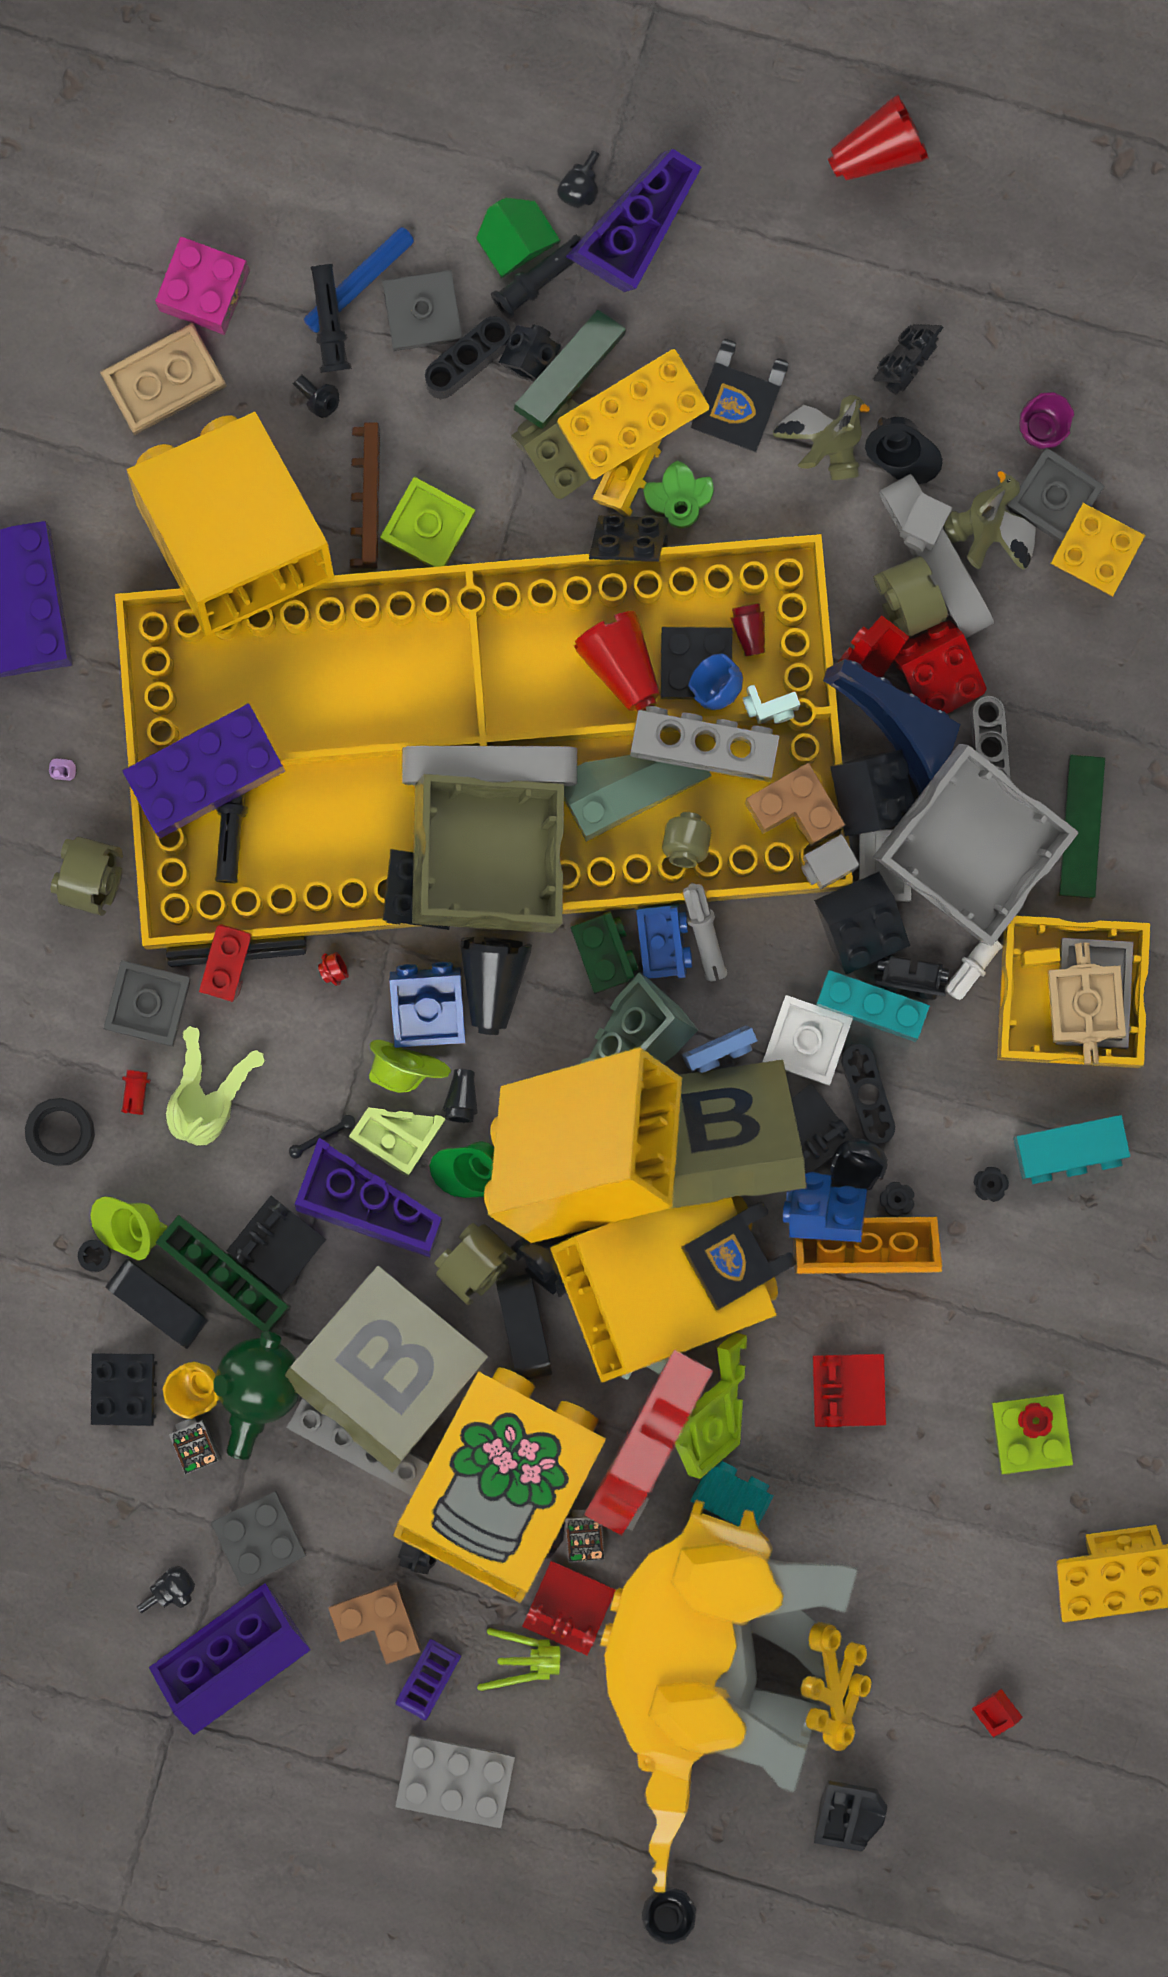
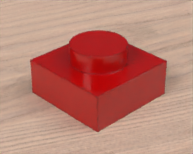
[972,1689,1023,1738]

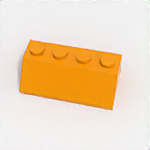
[793,1217,942,1274]

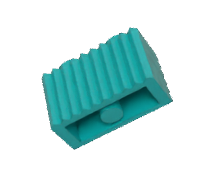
[690,1461,774,1526]

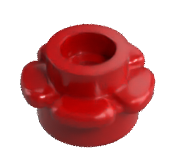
[318,952,349,986]
[1018,1403,1053,1438]

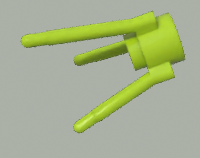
[477,1628,560,1691]

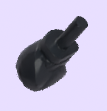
[557,150,600,208]
[137,1566,195,1613]

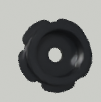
[973,1167,1009,1202]
[880,1182,915,1217]

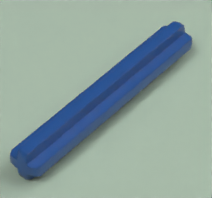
[304,227,414,333]

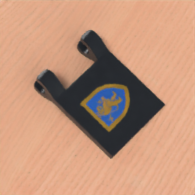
[691,339,788,452]
[681,1202,796,1311]

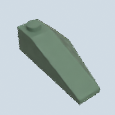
[564,755,712,842]
[580,972,698,1064]

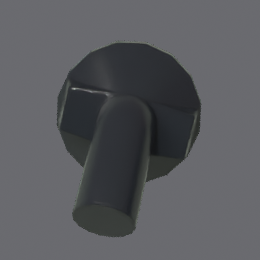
[292,374,339,418]

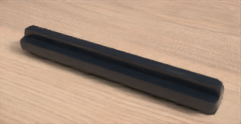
[166,936,307,967]

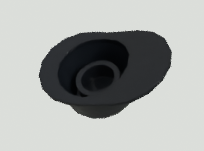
[865,416,943,485]

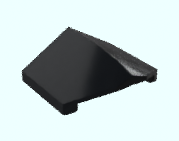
[814,1780,888,1852]

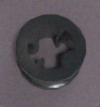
[78,1240,111,1272]

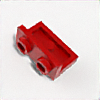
[838,615,909,678]

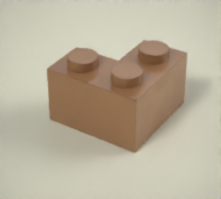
[745,763,845,847]
[328,1582,422,1664]

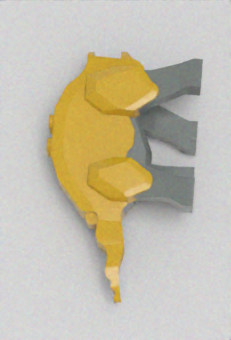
[600,1500,858,1893]

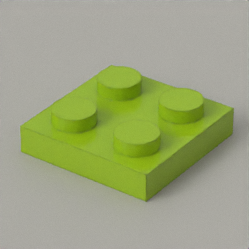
[380,477,476,567]
[991,1394,1073,1474]

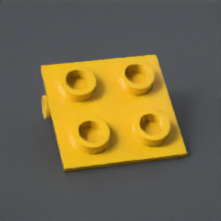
[1050,503,1145,597]

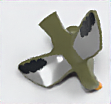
[773,395,870,480]
[944,471,1036,569]

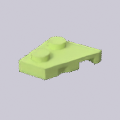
[348,1107,445,1177]

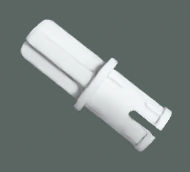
[945,941,1003,1000]

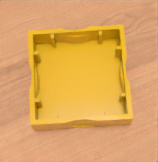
[997,916,1150,1068]

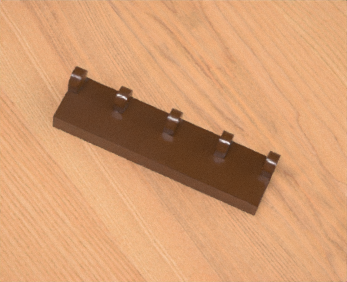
[350,422,380,568]

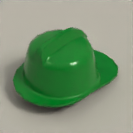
[429,1141,495,1198]

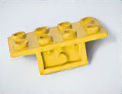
[557,349,709,480]
[1056,1525,1168,1622]

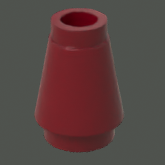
[730,603,765,657]

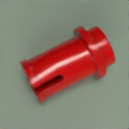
[121,1070,151,1115]

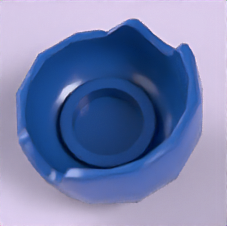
[688,654,743,711]

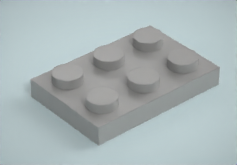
[1056,938,1133,1049]
[395,1735,515,1828]

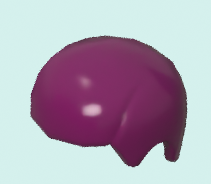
[1019,392,1074,449]

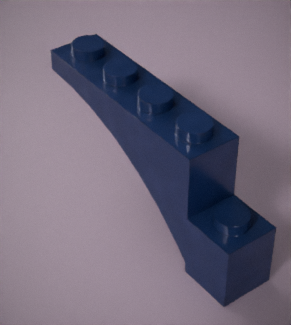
[823,659,961,796]

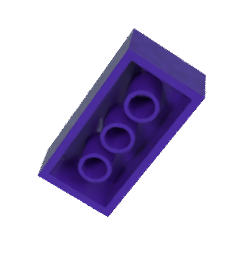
[122,703,286,838]

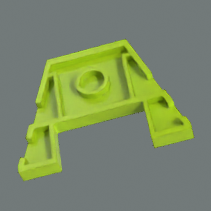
[675,1333,747,1479]

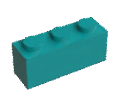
[816,970,930,1042]
[1013,1115,1130,1185]

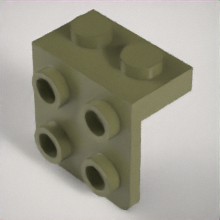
[511,398,591,499]

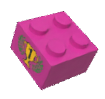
[155,236,249,335]

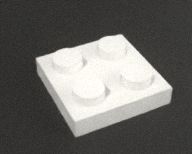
[763,995,853,1086]

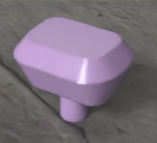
[49,759,76,781]

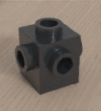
[498,324,561,381]

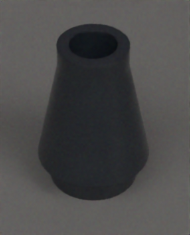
[442,1069,478,1123]

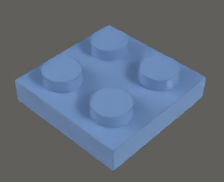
[681,1025,757,1073]

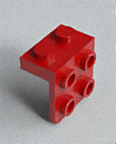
[893,620,987,714]

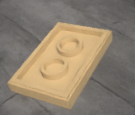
[100,323,226,435]

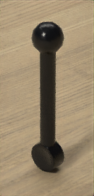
[289,1115,355,1159]

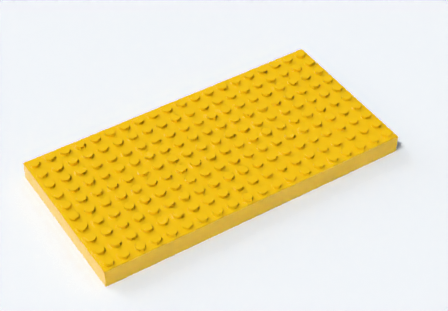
[115,534,853,950]

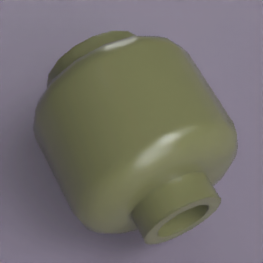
[662,812,711,868]

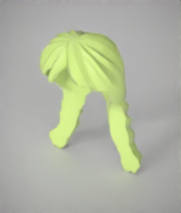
[166,1026,265,1146]

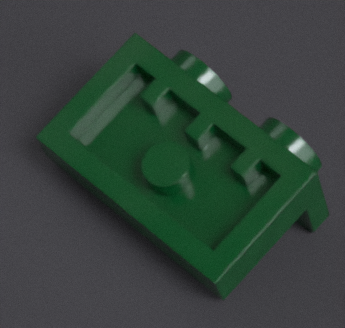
[570,911,639,994]

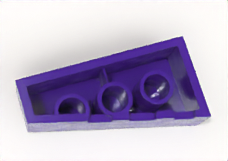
[566,148,702,292]
[295,1138,442,1258]

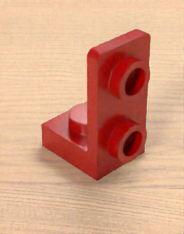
[199,924,252,1002]

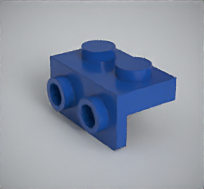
[636,903,693,979]

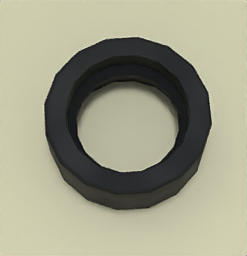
[25,1098,95,1166]

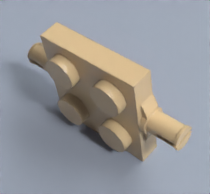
[1048,943,1126,1065]

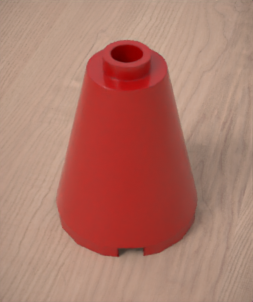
[828,94,929,181]
[573,610,660,712]

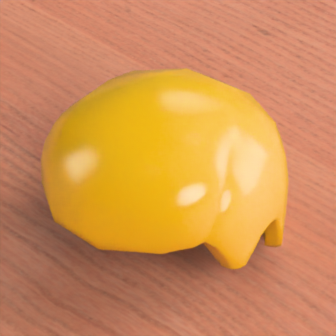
[162,1362,219,1419]

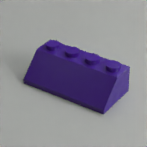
[149,1583,311,1735]

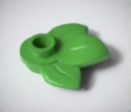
[643,461,714,528]

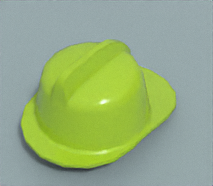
[369,1040,451,1093]
[90,1196,168,1261]

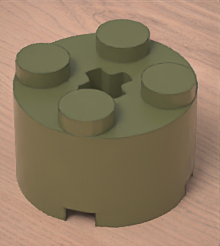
[873,556,948,637]
[51,836,123,916]
[434,1222,517,1305]

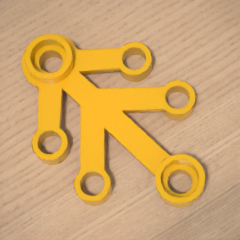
[801,1622,871,1751]

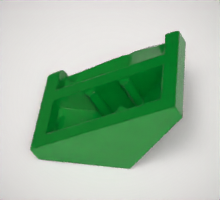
[476,198,560,278]

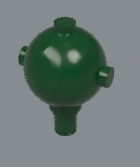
[213,1331,299,1460]

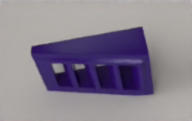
[395,1638,462,1721]

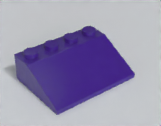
[0,521,72,677]

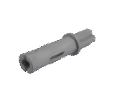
[683,883,728,981]

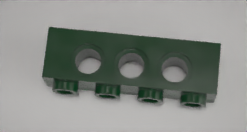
[155,1215,291,1332]

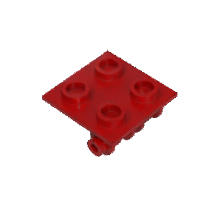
[813,1354,886,1427]
[522,1561,616,1656]

